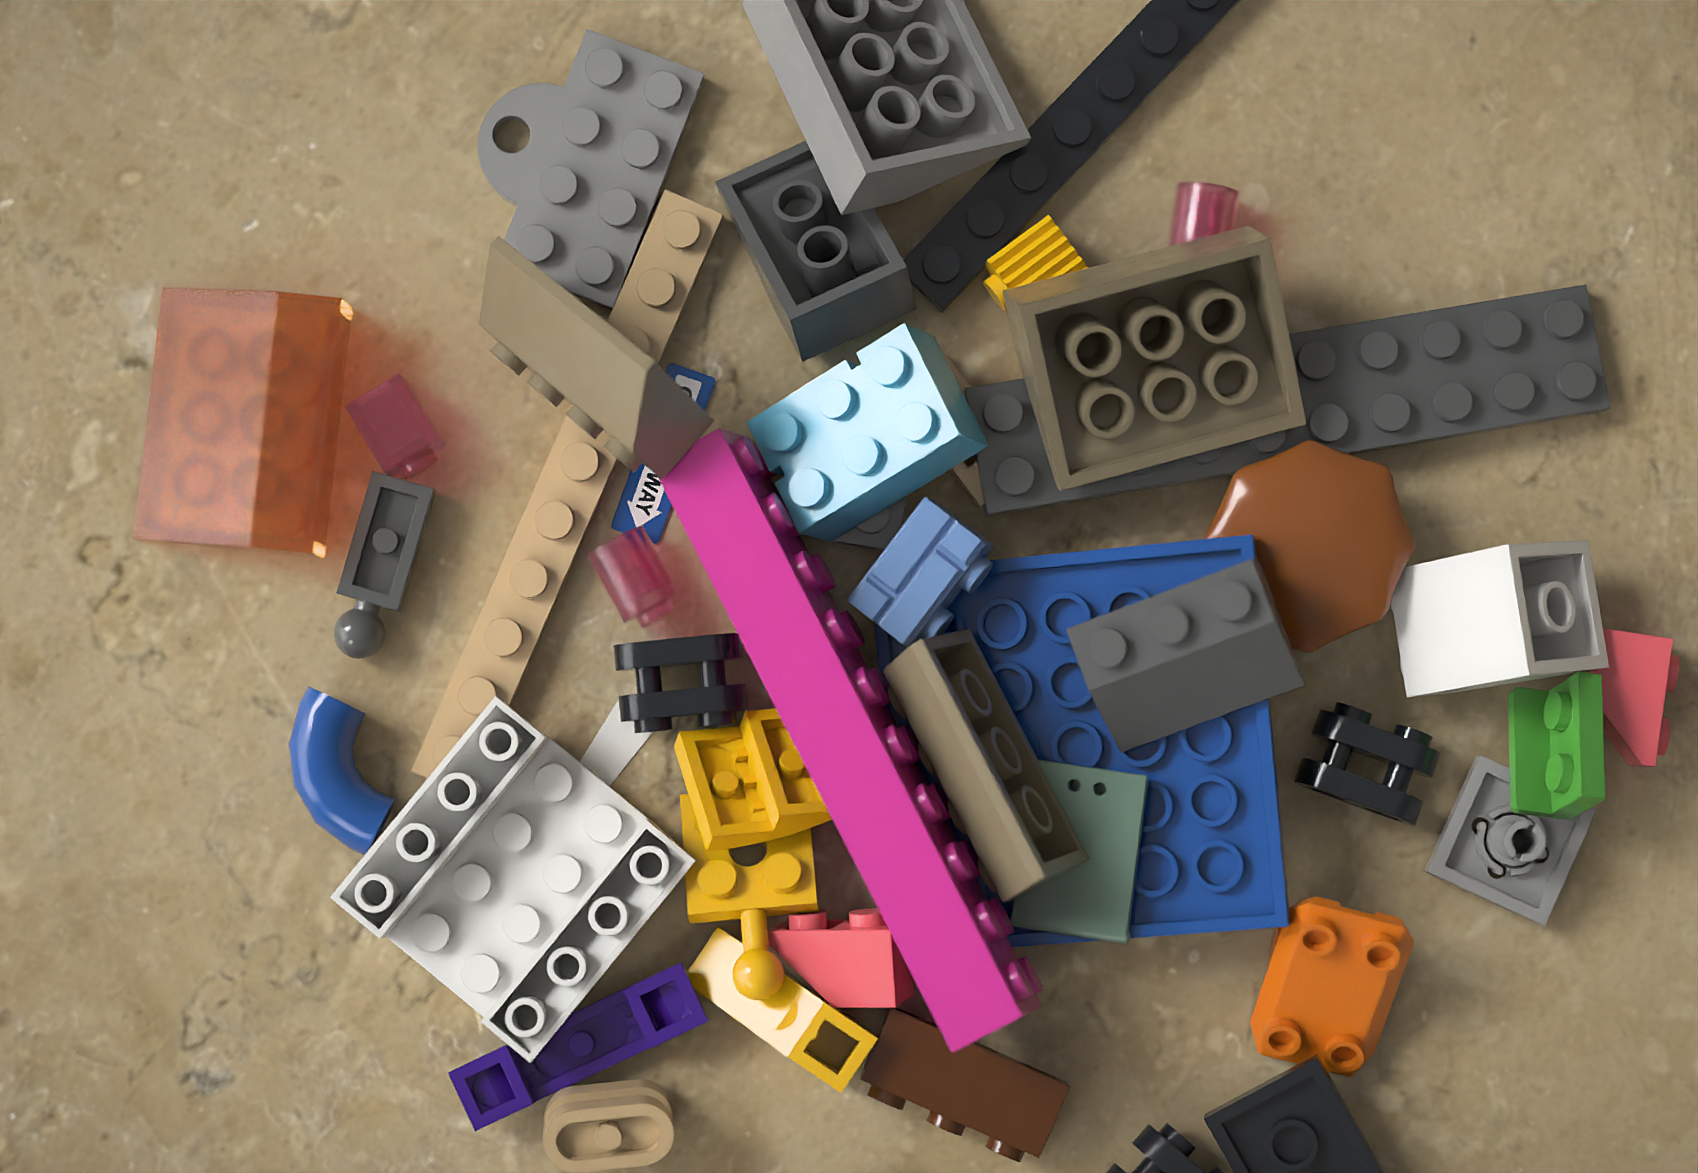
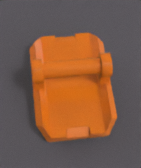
[1250,897,1414,1077]

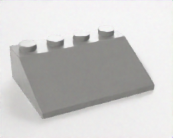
[741,0,1031,215]

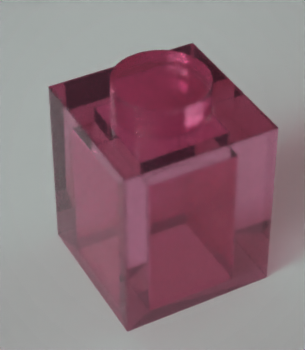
[344,373,446,479]

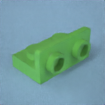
[1508,672,1606,820]

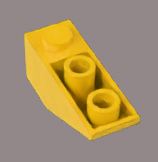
[687,926,878,1093]

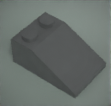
[715,141,917,362]

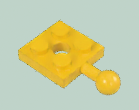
[680,794,818,1001]

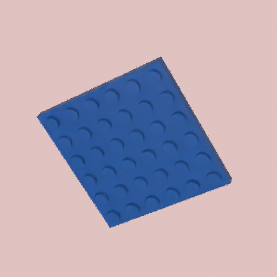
[874,535,1290,947]

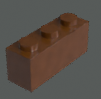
[860,1007,1070,1162]

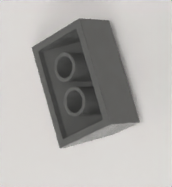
[1066,559,1306,753]

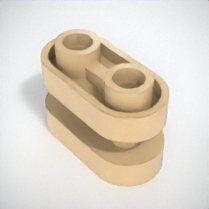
[543,1079,674,1173]

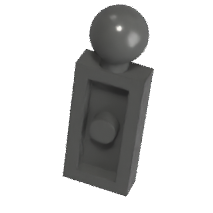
[334,471,437,659]

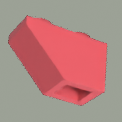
[1585,628,1679,767]
[768,908,915,1008]

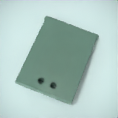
[1010,759,1149,944]

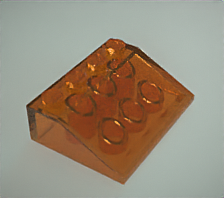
[133,287,352,559]

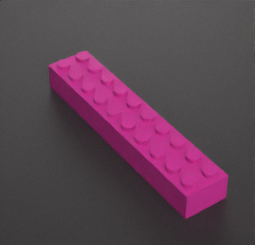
[658,428,1044,1053]

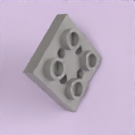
[1424,755,1597,926]

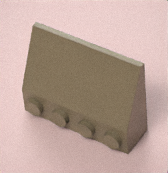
[1003,225,1306,491]

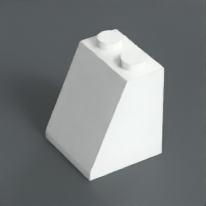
[1390,540,1609,698]

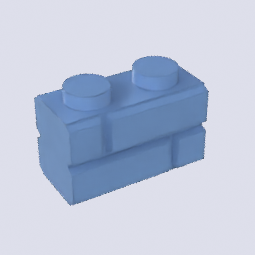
[847,496,994,647]

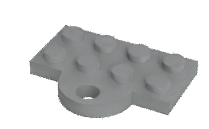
[478,29,705,310]

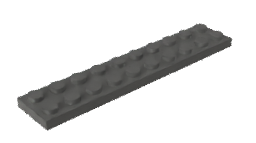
[964,284,1611,517]

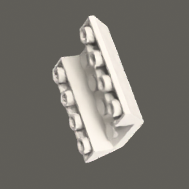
[330,696,696,1063]

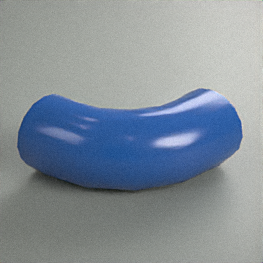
[288,686,395,855]

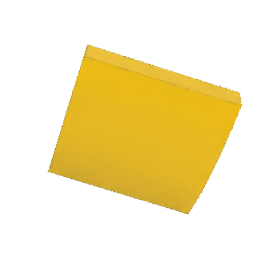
[674,708,832,852]

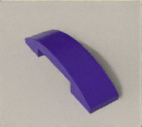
[448,962,709,1131]

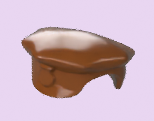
[1203,440,1415,653]

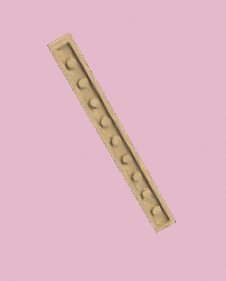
[410,189,724,779]

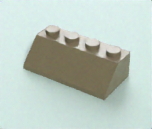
[479,236,714,480]
[883,629,1090,903]

